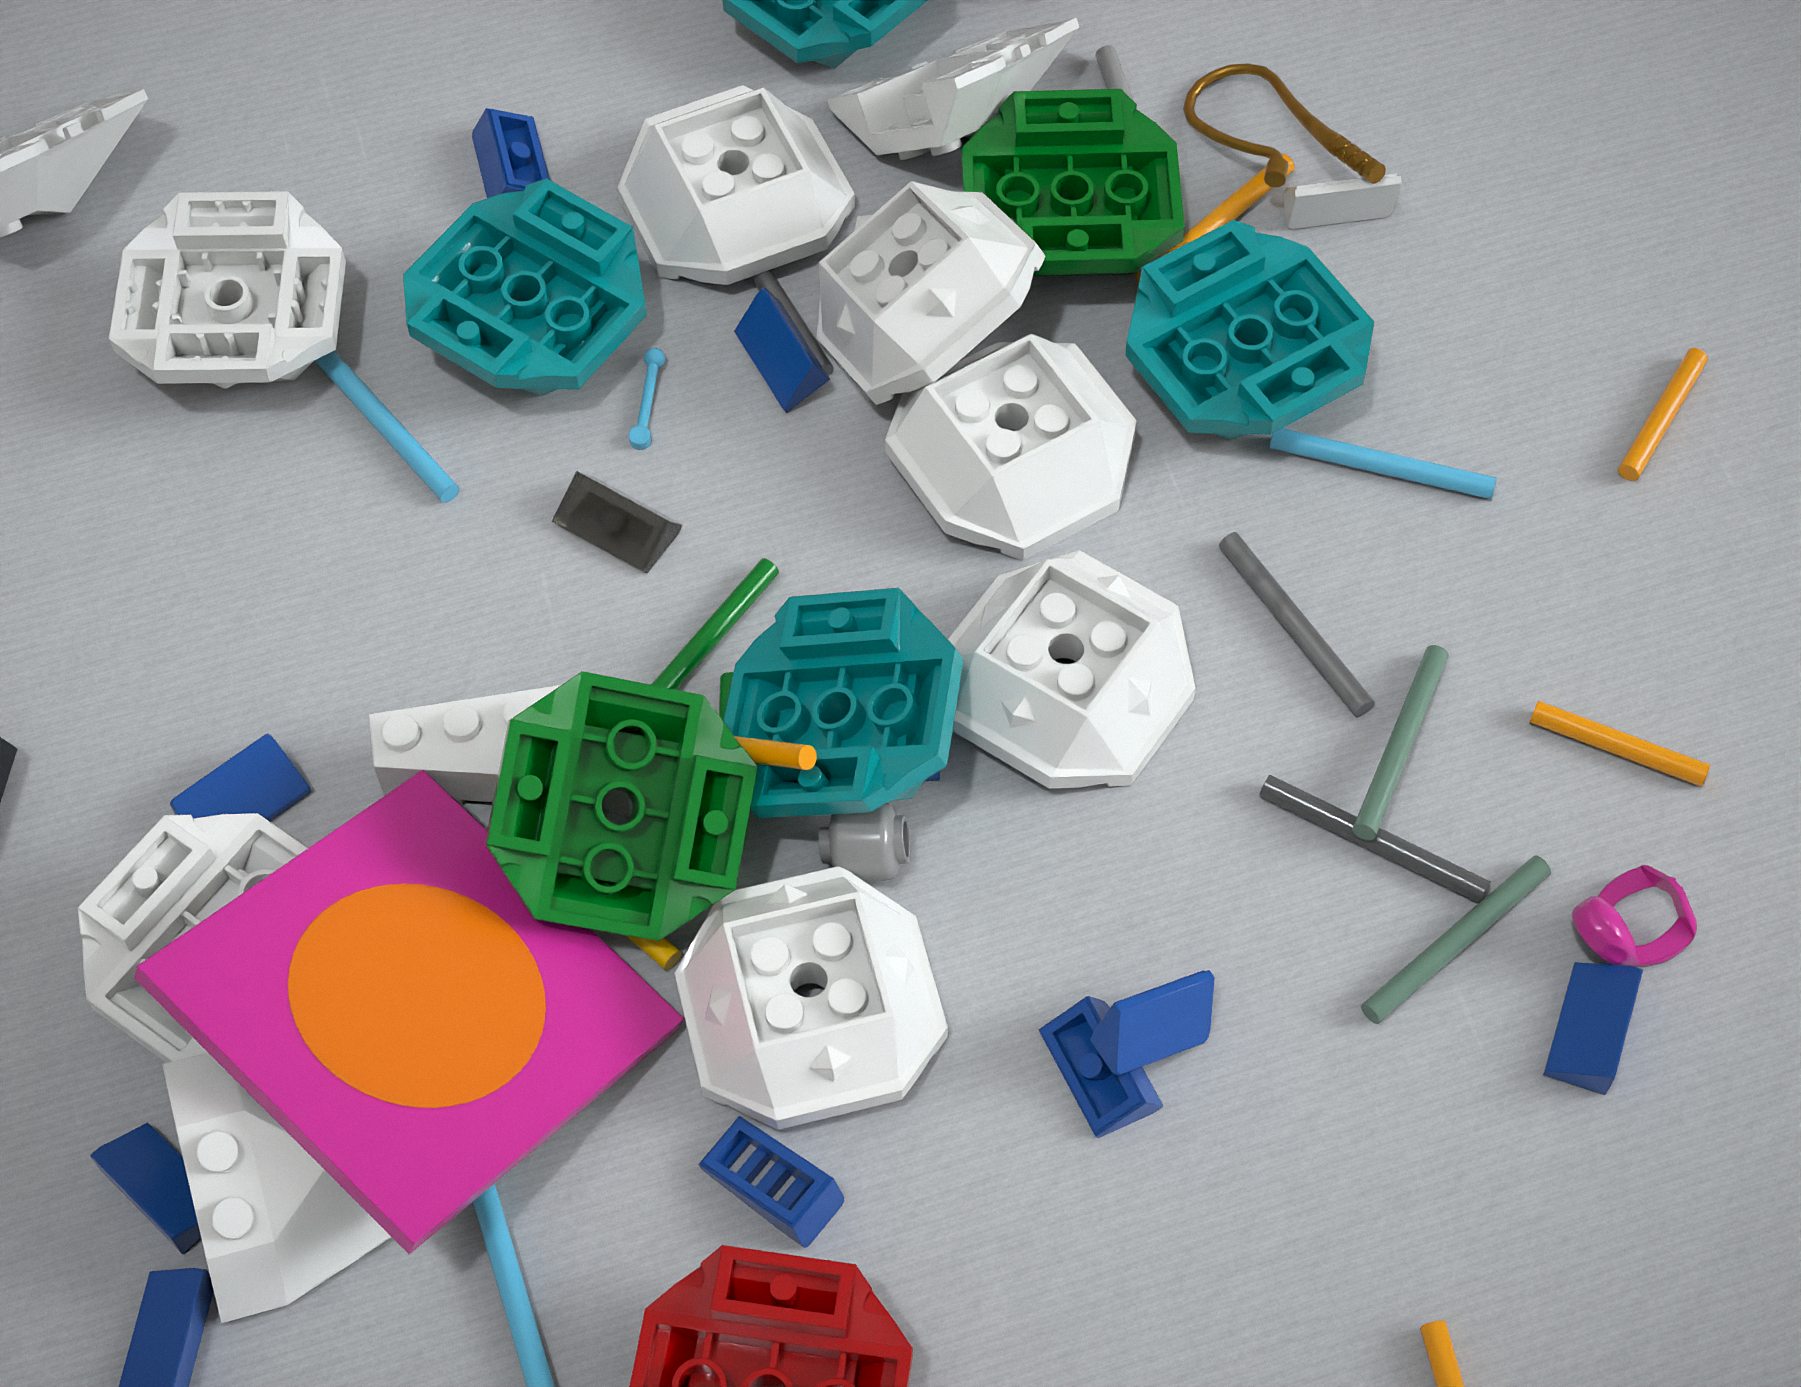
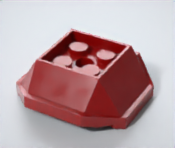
[629,1245,913,1387]

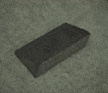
[551,471,683,573]

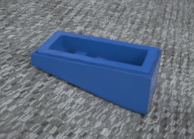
[698,1116,844,1248]

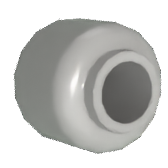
[818,803,910,882]

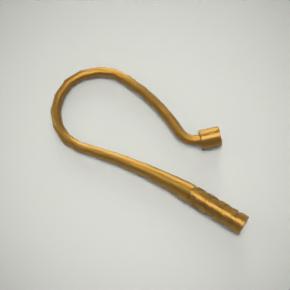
[1183,63,1386,187]

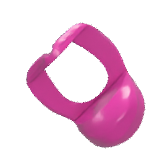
[1571,865,1697,967]

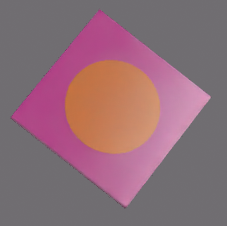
[134,770,684,1255]

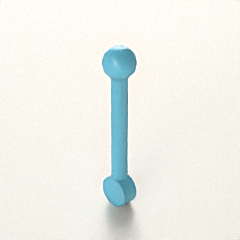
[629,348,666,450]

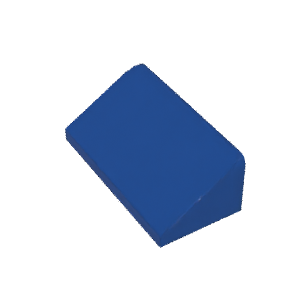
[472,108,550,198]
[734,287,830,412]
[170,733,312,822]
[1543,962,1643,1095]
[1090,970,1215,1075]
[1038,996,1163,1138]
[90,1122,201,1255]
[119,1268,214,1387]

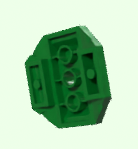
[962,89,1185,277]
[485,671,758,941]

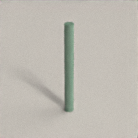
[1352,645,1449,840]
[1361,855,1551,1024]

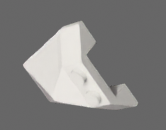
[827,17,1079,160]
[0,89,148,238]
[162,1053,391,1323]

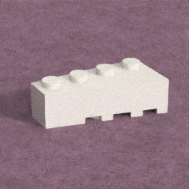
[369,685,631,816]

